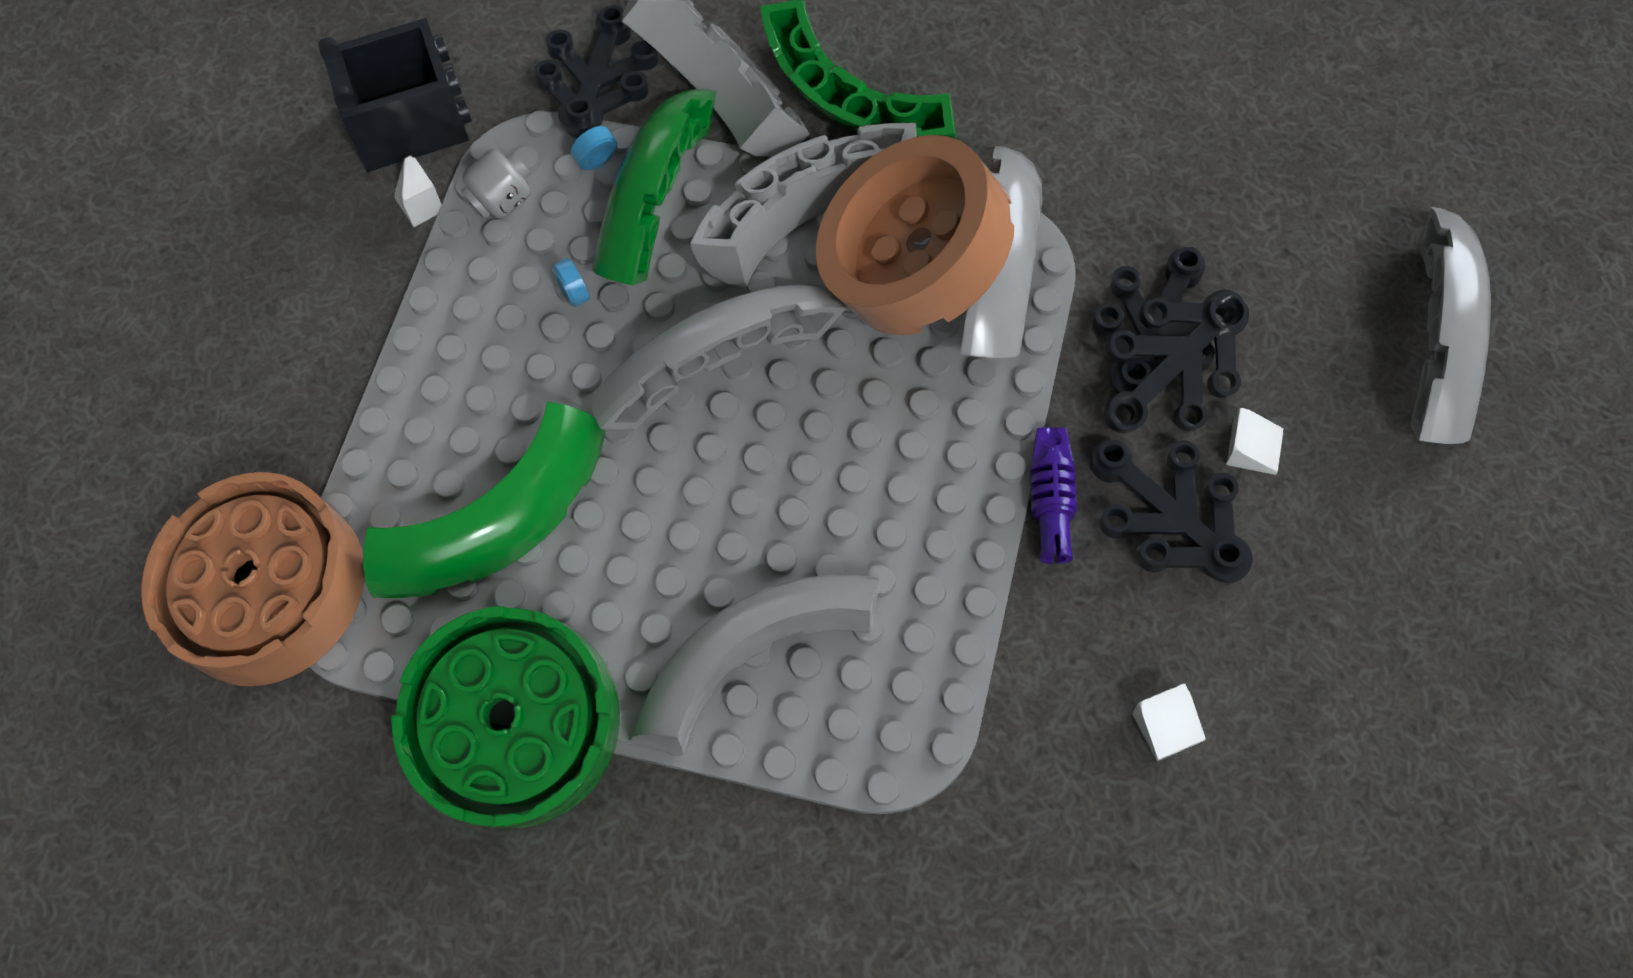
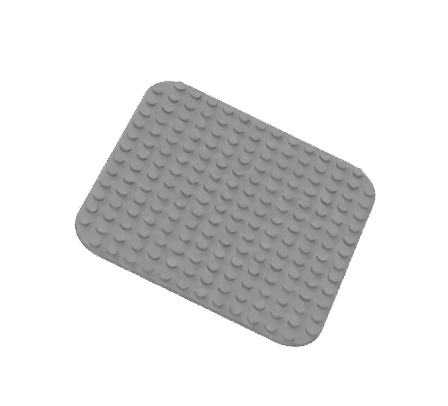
[309,111,1075,814]

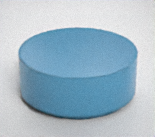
[571,126,618,170]
[551,257,590,307]

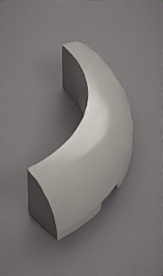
[622,0,809,157]
[690,123,917,288]
[960,146,1043,358]
[1410,207,1491,444]
[591,284,847,429]
[631,575,879,754]

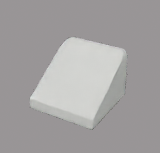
[1226,408,1283,475]
[1132,684,1206,761]

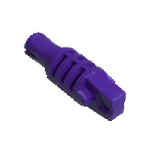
[1030,427,1077,564]

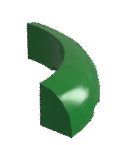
[760,0,956,139]
[592,89,716,286]
[363,402,606,599]

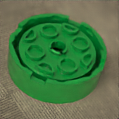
[392,606,620,828]

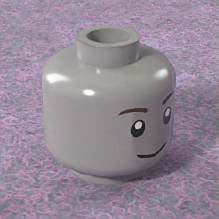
[461,149,531,219]

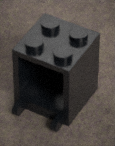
[318,18,472,172]

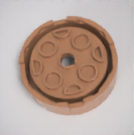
[816,135,1015,335]
[141,472,364,686]

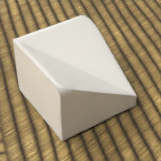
[394,156,442,227]

